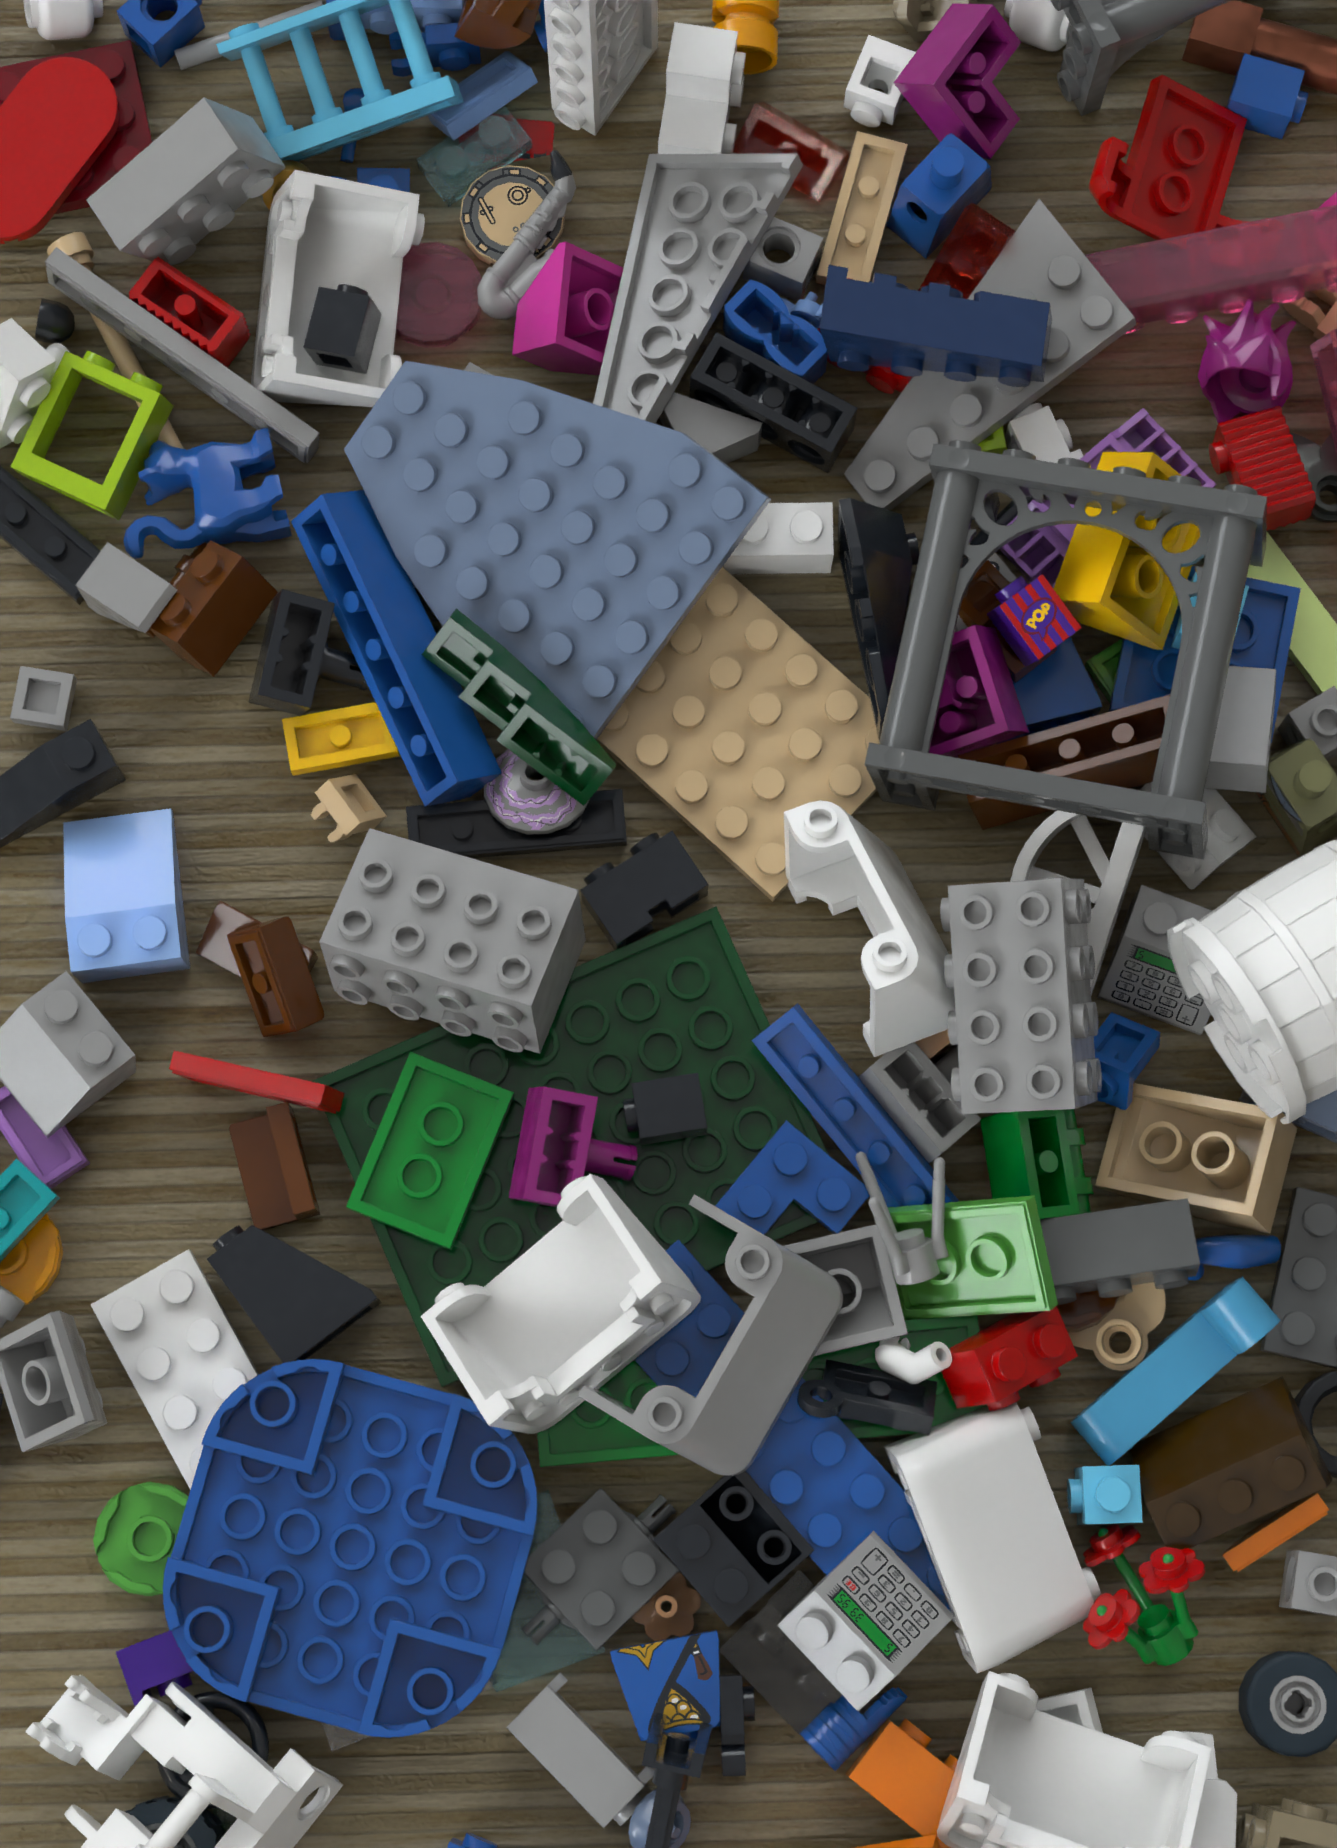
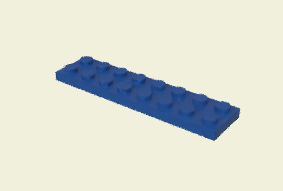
[634,1240,951,1611]

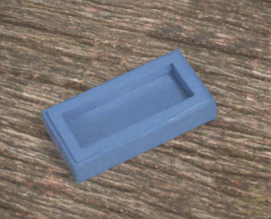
[427,51,538,141]

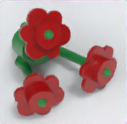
[1083,1524,1205,1666]

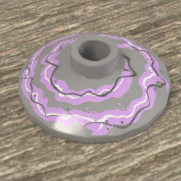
[484,749,590,835]

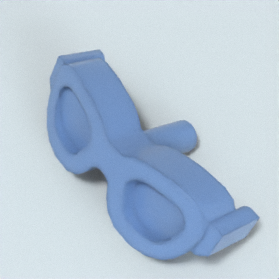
[780,291,823,328]

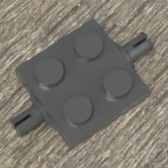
[520,1488,679,1652]

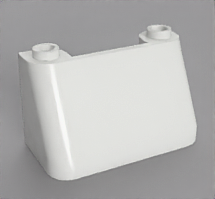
[251,170,425,407]
[784,800,955,1057]
[421,1174,701,1434]
[884,1402,1101,1674]
[937,1671,1212,1848]

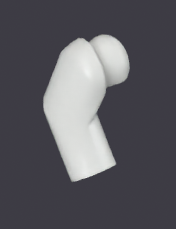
[875,1336,952,1384]

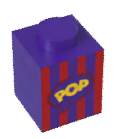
[987,574,1082,667]

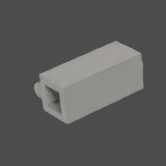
[506,1672,655,1828]

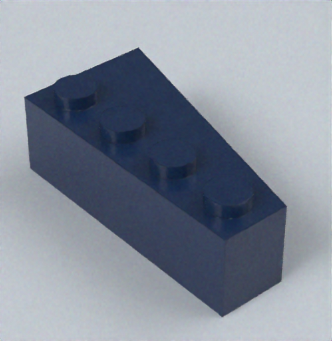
[820,265,1052,387]

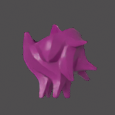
[1198,299,1296,423]

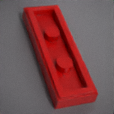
[169,1051,345,1114]

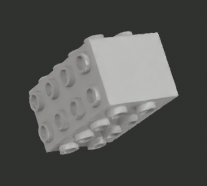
[319,828,586,1054]
[940,878,1102,1114]

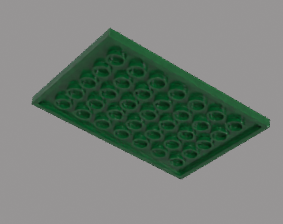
[312,906,828,1388]

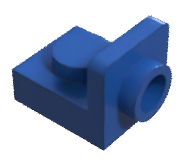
[1094,1012,1161,1110]

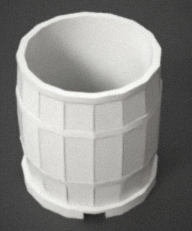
[1167,839,1337,1124]

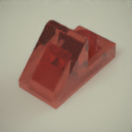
[918,202,1016,299]

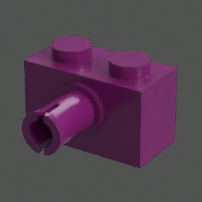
[508,1086,637,1207]

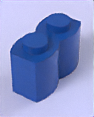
[723,280,828,384]

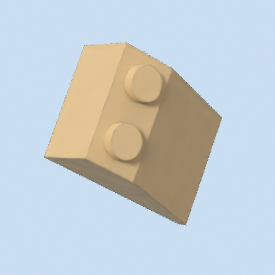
[1095,1083,1297,1234]

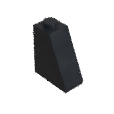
[207,1225,382,1363]

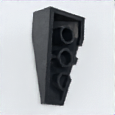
[837,498,919,740]

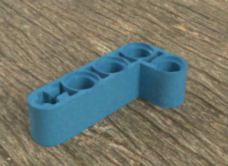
[1070,1276,1281,1466]

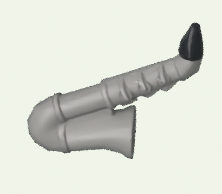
[477,150,576,320]

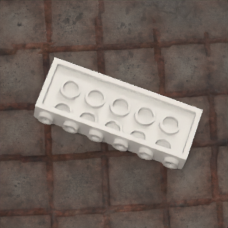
[544,0,658,136]

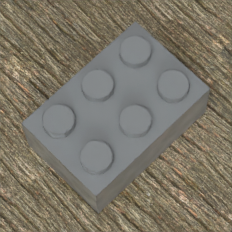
[87,97,286,265]

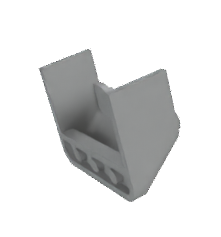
[578,1194,843,1476]

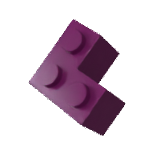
[893,3,1021,159]
[929,625,1029,758]

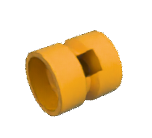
[712,0,779,75]

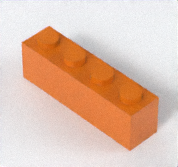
[846,1718,958,1848]

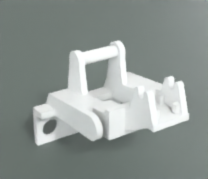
[26,1674,343,1848]

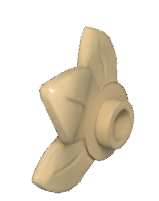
[1068,1282,1166,1371]

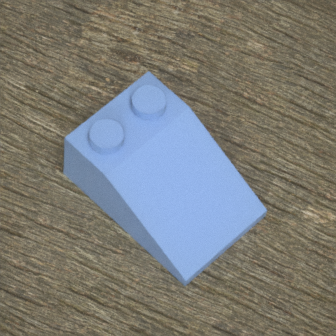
[63,808,190,983]

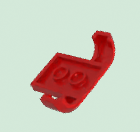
[1089,74,1286,273]

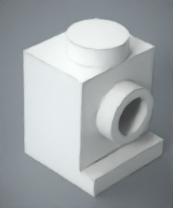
[844,35,916,127]
[1005,403,1083,463]

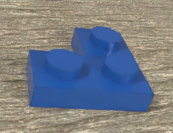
[715,1120,869,1235]

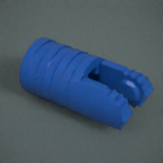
[799,1687,908,1771]

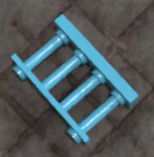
[216,0,464,161]

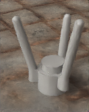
[855,1152,949,1285]

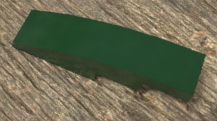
[421,608,616,806]

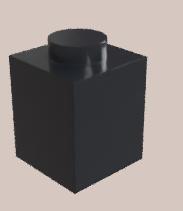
[303,284,382,374]
[623,1073,707,1145]

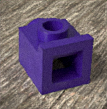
[116,1630,194,1706]

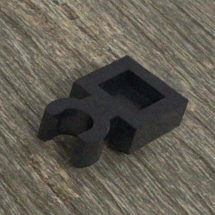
[719,1674,755,1776]

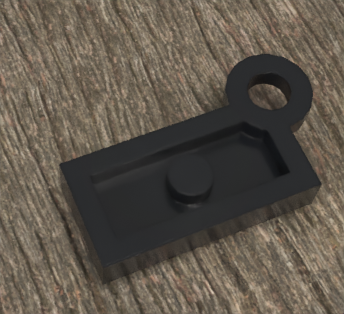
[797,1359,937,1435]

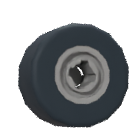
[1238,1651,1337,1757]

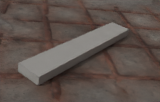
[45,247,319,463]

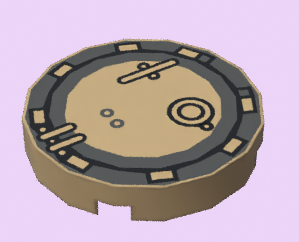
[460,165,565,265]

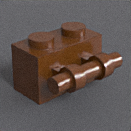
[145,540,278,677]

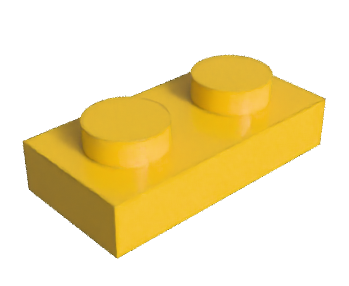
[282,702,399,776]

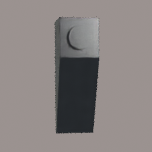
[0,719,126,848]

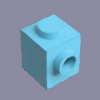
[1067,1465,1143,1525]

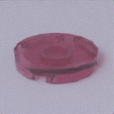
[396,242,482,348]

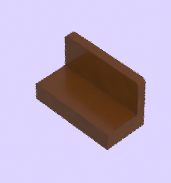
[229,1102,320,1230]

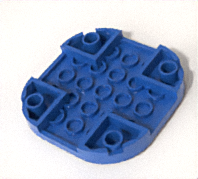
[163,1359,538,1738]

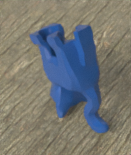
[123,428,292,559]

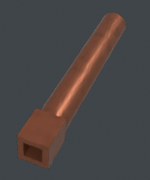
[1182,0,1337,95]

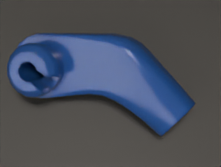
[1188,1235,1281,1280]

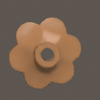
[632,1572,701,1641]

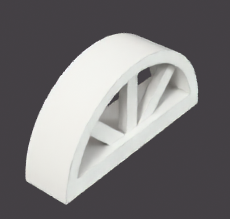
[1010,810,1147,996]

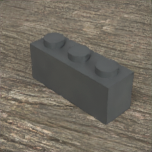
[1040,1198,1200,1305]

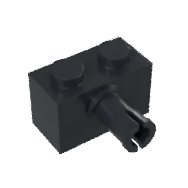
[248,589,368,716]

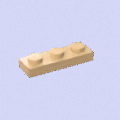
[816,131,908,285]

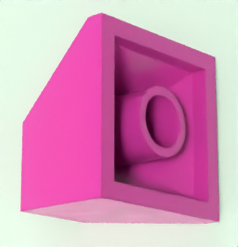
[512,241,623,375]

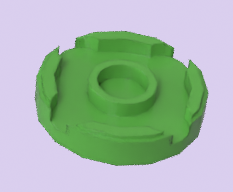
[93,1482,189,1596]

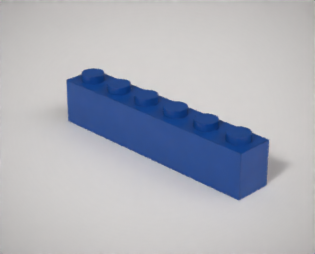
[291,490,502,806]

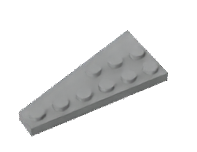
[593,154,803,424]
[844,199,1137,511]

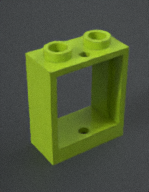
[11,351,174,521]

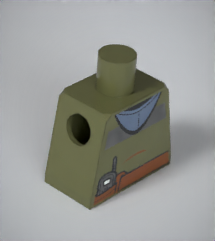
[1255,738,1337,858]

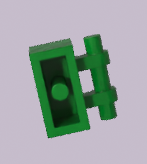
[980,1109,1094,1220]

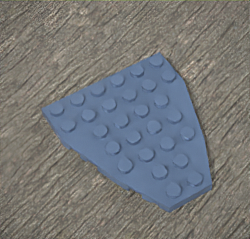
[344,361,771,740]

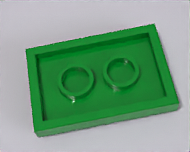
[346,1052,515,1250]

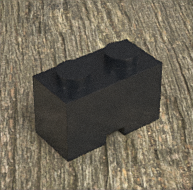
[580,831,709,950]

